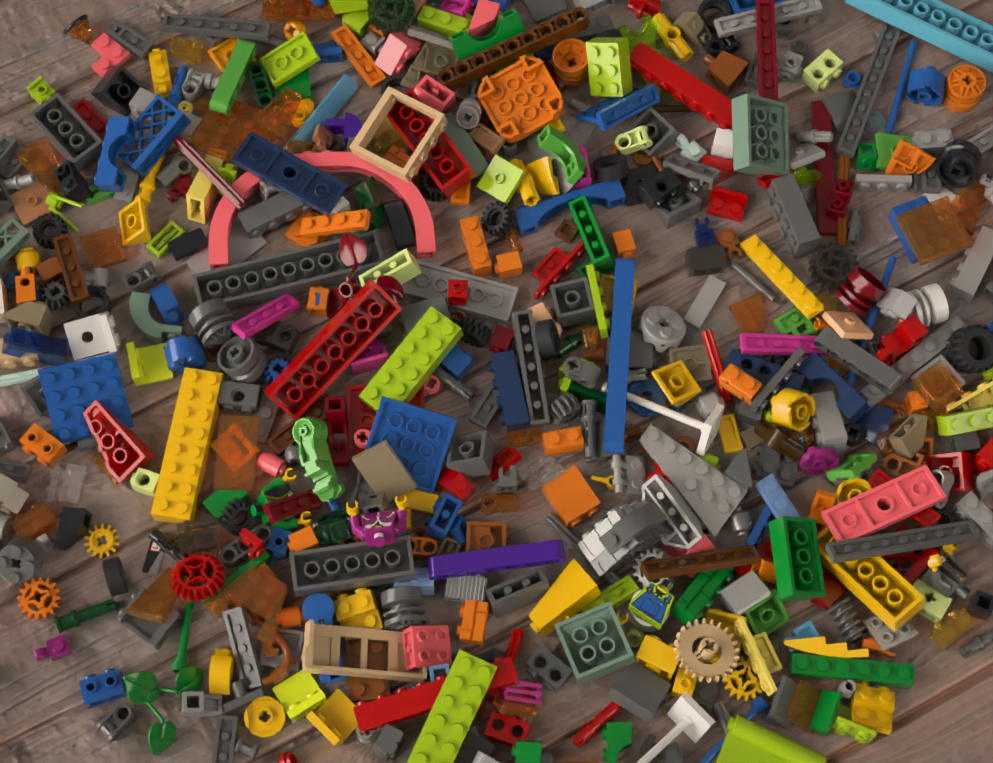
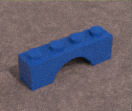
[94,116,138,192]

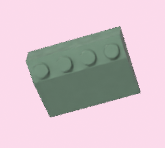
[732,93,790,176]

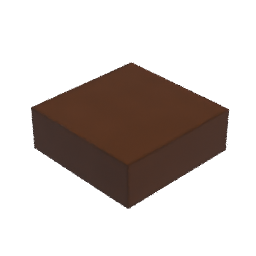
[554,219,579,244]

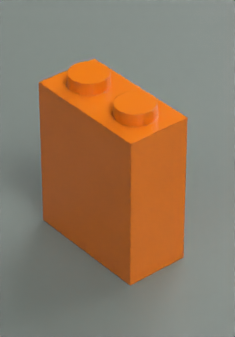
[541,465,601,528]

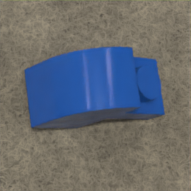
[149,282,185,325]

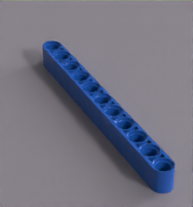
[603,257,635,454]

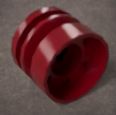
[835,266,887,316]

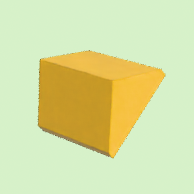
[118,197,152,246]
[651,360,702,408]

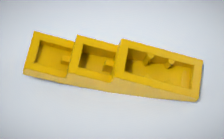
[783,636,869,659]

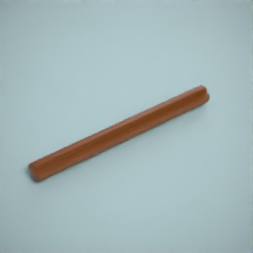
[836,154,850,249]

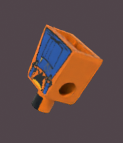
[15,267,42,306]

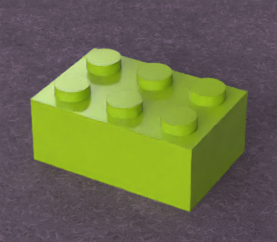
[585,37,633,97]

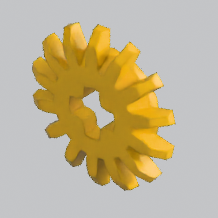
[84,524,120,558]

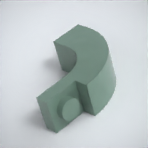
[130,292,185,344]

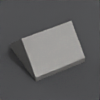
[720,570,771,616]

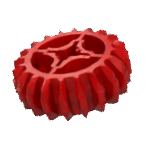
[170,552,226,604]

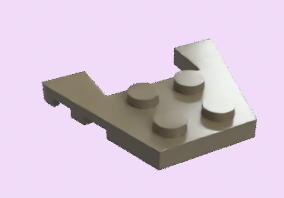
[400,41,470,102]

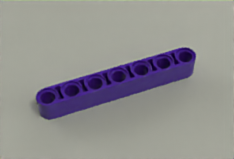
[426,539,566,580]

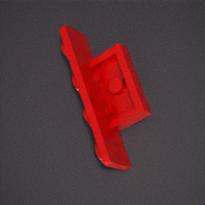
[531,240,585,301]

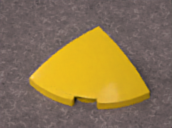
[525,156,560,196]

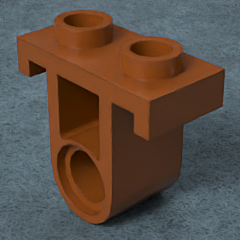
[883,453,927,477]

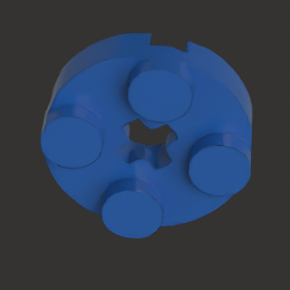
[628,380,666,418]

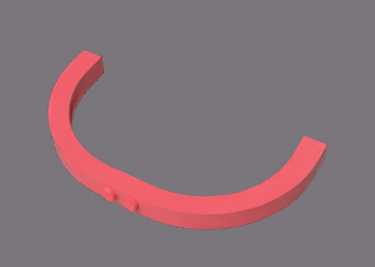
[208,150,436,270]

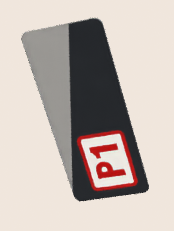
[142,540,163,575]

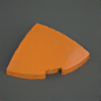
[884,138,936,175]

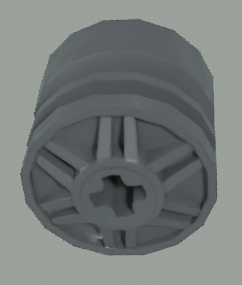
[188,298,236,348]
[380,586,427,631]

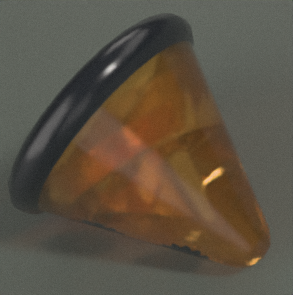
[63,14,93,45]

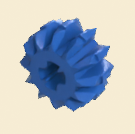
[263,355,292,384]

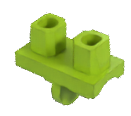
[216,163,237,196]

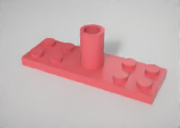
[821,465,947,541]

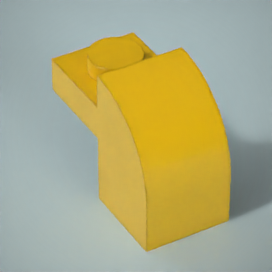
[209,649,235,695]

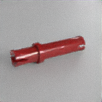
[570,701,624,748]

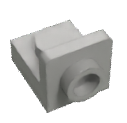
[360,31,387,58]

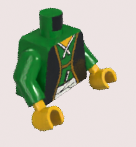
[250,468,312,530]

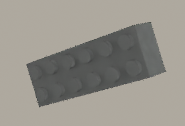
[289,535,416,597]

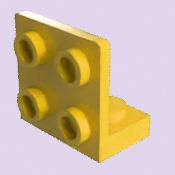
[306,689,358,747]

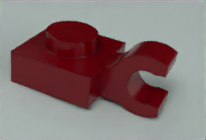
[166,174,194,203]

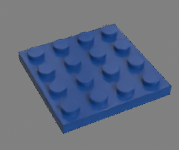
[38,352,134,443]
[358,395,457,493]

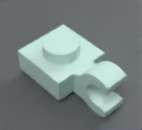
[675,134,707,162]

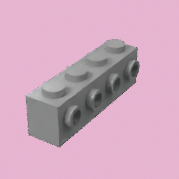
[952,491,993,551]

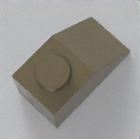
[888,413,928,458]

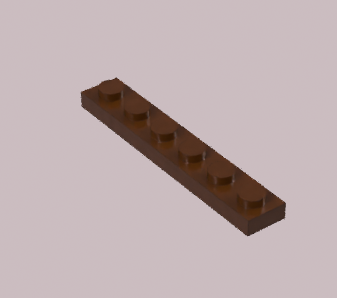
[640,545,761,580]

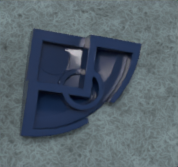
[855,405,894,449]

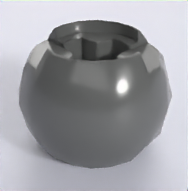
[284,444,301,465]

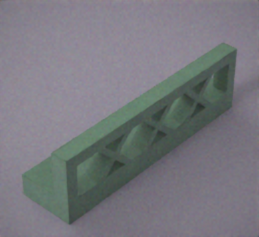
[0,217,31,268]

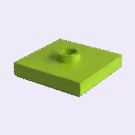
[477,154,526,204]

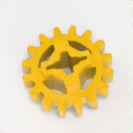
[721,657,762,702]

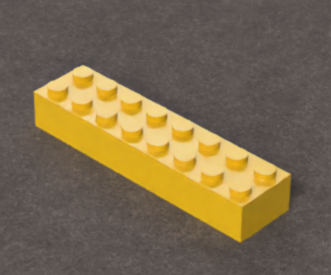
[151,367,225,526]

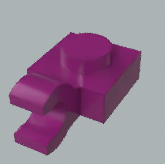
[33,634,72,661]

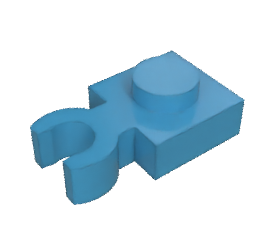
[783,621,820,652]

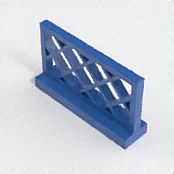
[576,84,660,131]
[118,95,192,177]

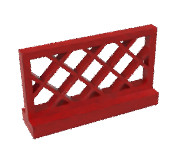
[880,523,940,585]

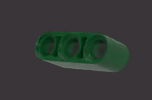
[247,61,275,115]

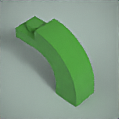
[537,124,587,185]

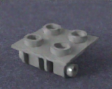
[863,615,919,651]

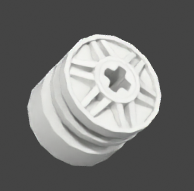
[906,283,949,327]

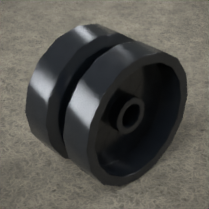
[936,140,982,188]

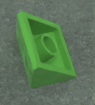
[742,589,790,636]

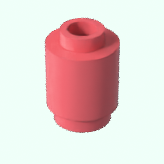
[257,452,288,478]

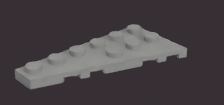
[639,424,748,539]

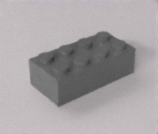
[29,92,103,172]
[766,173,821,259]

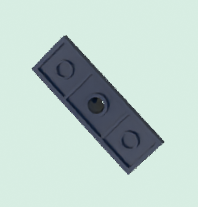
[231,131,348,216]

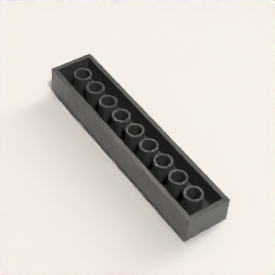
[192,230,385,311]

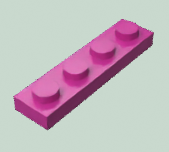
[231,293,300,340]

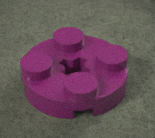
[799,447,839,475]

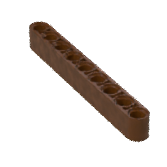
[438,7,590,91]

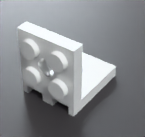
[63,311,121,361]

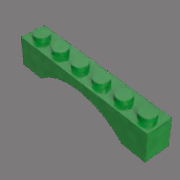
[788,653,914,690]

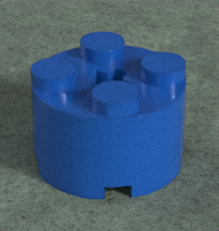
[907,66,947,106]
[163,335,206,375]

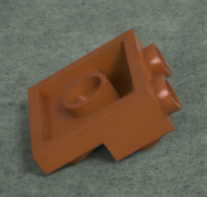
[466,521,510,552]

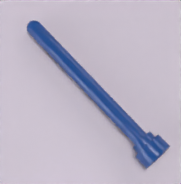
[699,696,769,763]

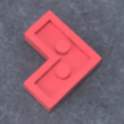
[91,32,131,78]

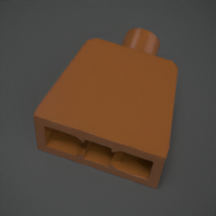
[702,51,749,95]

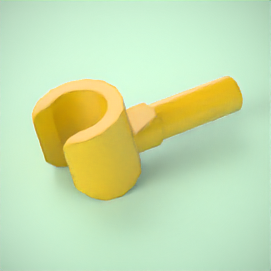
[590,475,615,490]

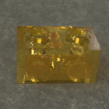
[928,607,977,652]

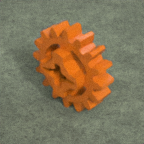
[17,577,62,621]

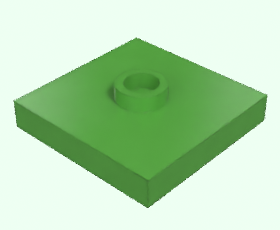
[875,132,912,170]

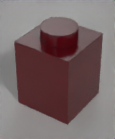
[489,324,515,354]

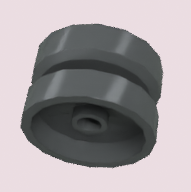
[217,336,267,384]

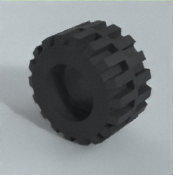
[946,325,993,374]

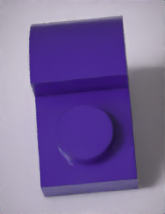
[326,112,362,147]

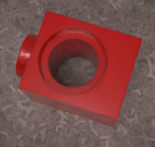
[448,279,468,306]

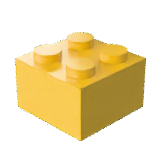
[635,635,679,682]

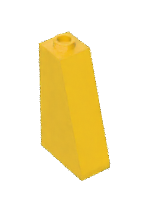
[528,559,601,638]

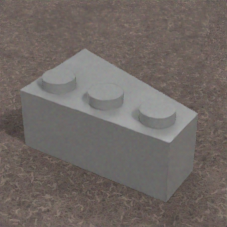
[810,391,848,460]

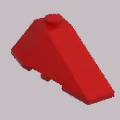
[83,400,155,483]

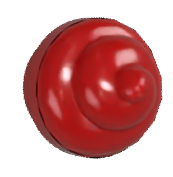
[277,752,298,763]

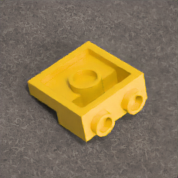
[333,587,385,641]
[850,682,895,735]

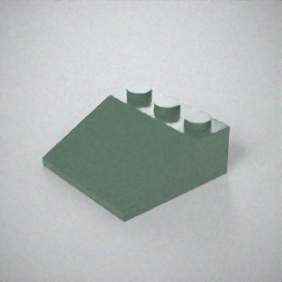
[554,601,636,686]

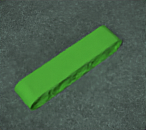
[209,39,258,115]

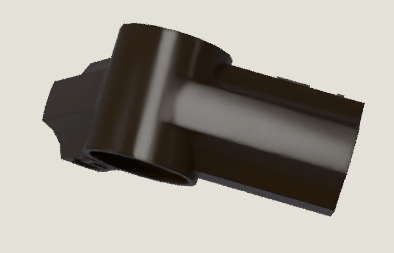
[754,418,805,462]

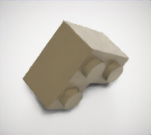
[0,473,29,515]

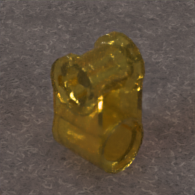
[169,37,206,64]

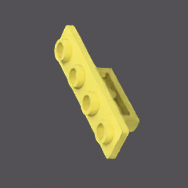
[943,378,993,415]
[734,617,783,697]

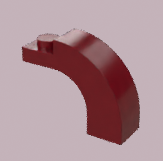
[324,396,350,467]

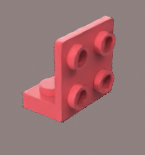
[402,625,452,671]

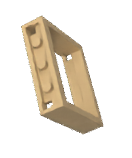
[349,86,448,183]

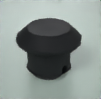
[770,355,787,366]

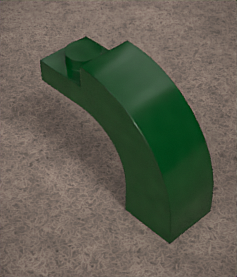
[350,176,383,234]

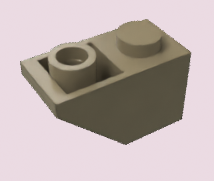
[673,12,714,51]

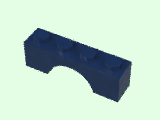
[798,352,871,423]

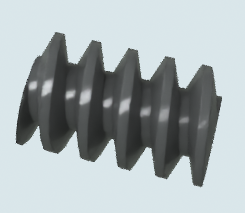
[829,597,868,643]

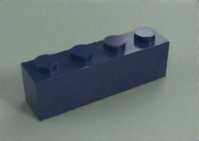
[488,350,530,432]

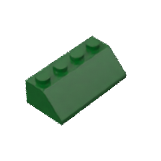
[769,516,826,601]

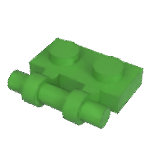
[773,307,820,336]

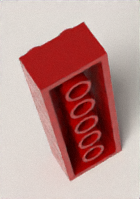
[387,88,477,198]

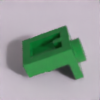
[856,142,877,170]

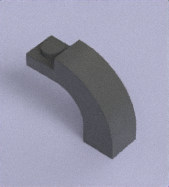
[598,503,667,555]

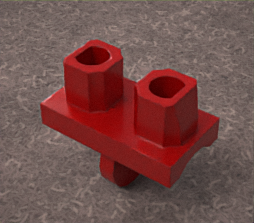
[627,0,661,20]

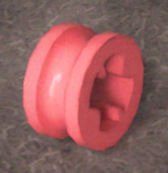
[423,375,440,394]
[354,429,370,448]

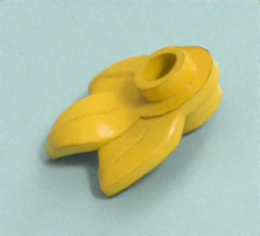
[286,98,314,128]

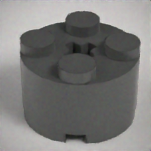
[0,537,44,584]

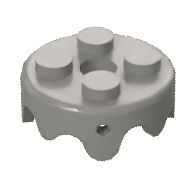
[636,305,686,353]

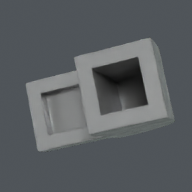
[182,691,222,718]

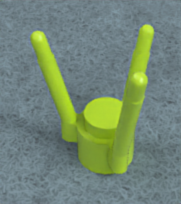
[45,191,85,232]

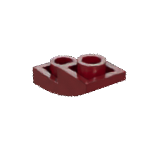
[826,178,855,218]

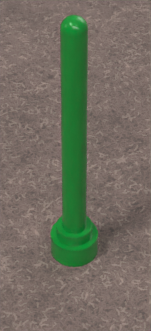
[171,599,194,673]

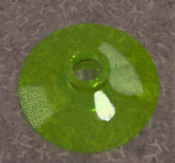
[793,166,821,184]

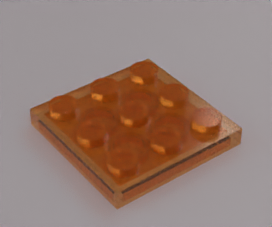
[896,196,973,266]

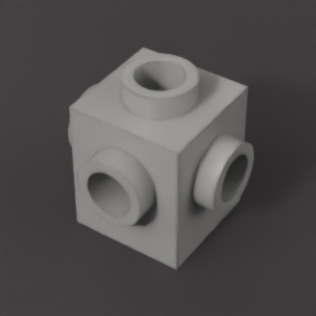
[777,50,804,83]

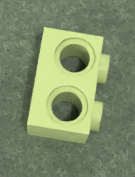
[801,49,844,93]

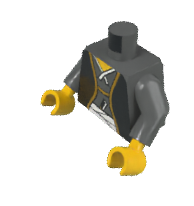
[921,543,971,599]

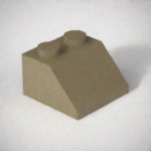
[3,301,55,340]

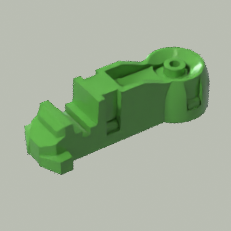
[292,416,345,502]

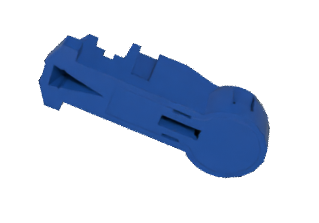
[302,593,348,684]

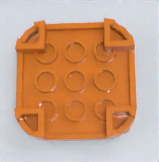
[477,55,565,143]

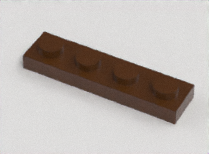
[53,232,91,305]
[266,394,329,457]

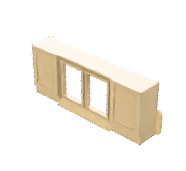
[302,619,427,683]

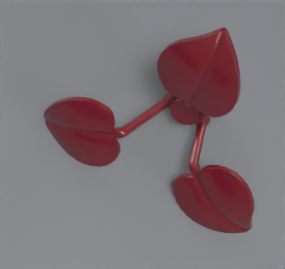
[327,232,405,319]

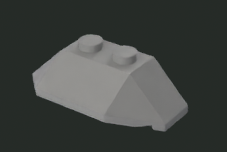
[641,474,704,549]

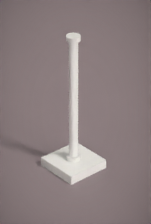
[601,381,725,456]
[636,692,715,763]

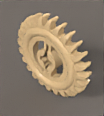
[673,618,740,683]

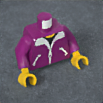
[346,495,409,547]

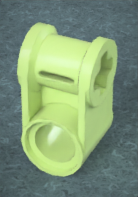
[615,125,653,155]

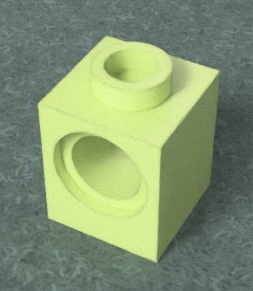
[130,467,160,497]

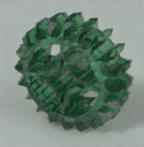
[367,0,416,34]
[312,506,363,545]

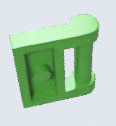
[827,453,878,482]

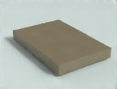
[352,440,417,502]

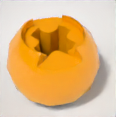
[284,20,306,40]

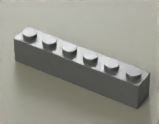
[511,309,550,428]

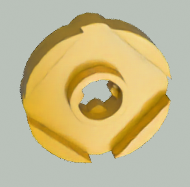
[244,696,286,738]

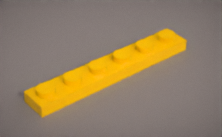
[740,234,824,319]

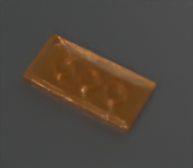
[213,415,259,493]

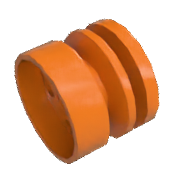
[552,38,589,87]
[942,65,986,113]

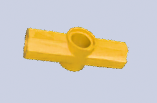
[650,13,694,62]
[510,158,540,207]

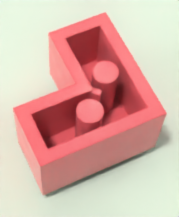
[374,30,424,76]

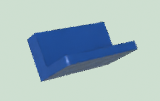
[313,42,343,65]

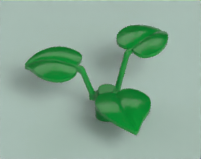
[123,666,203,755]

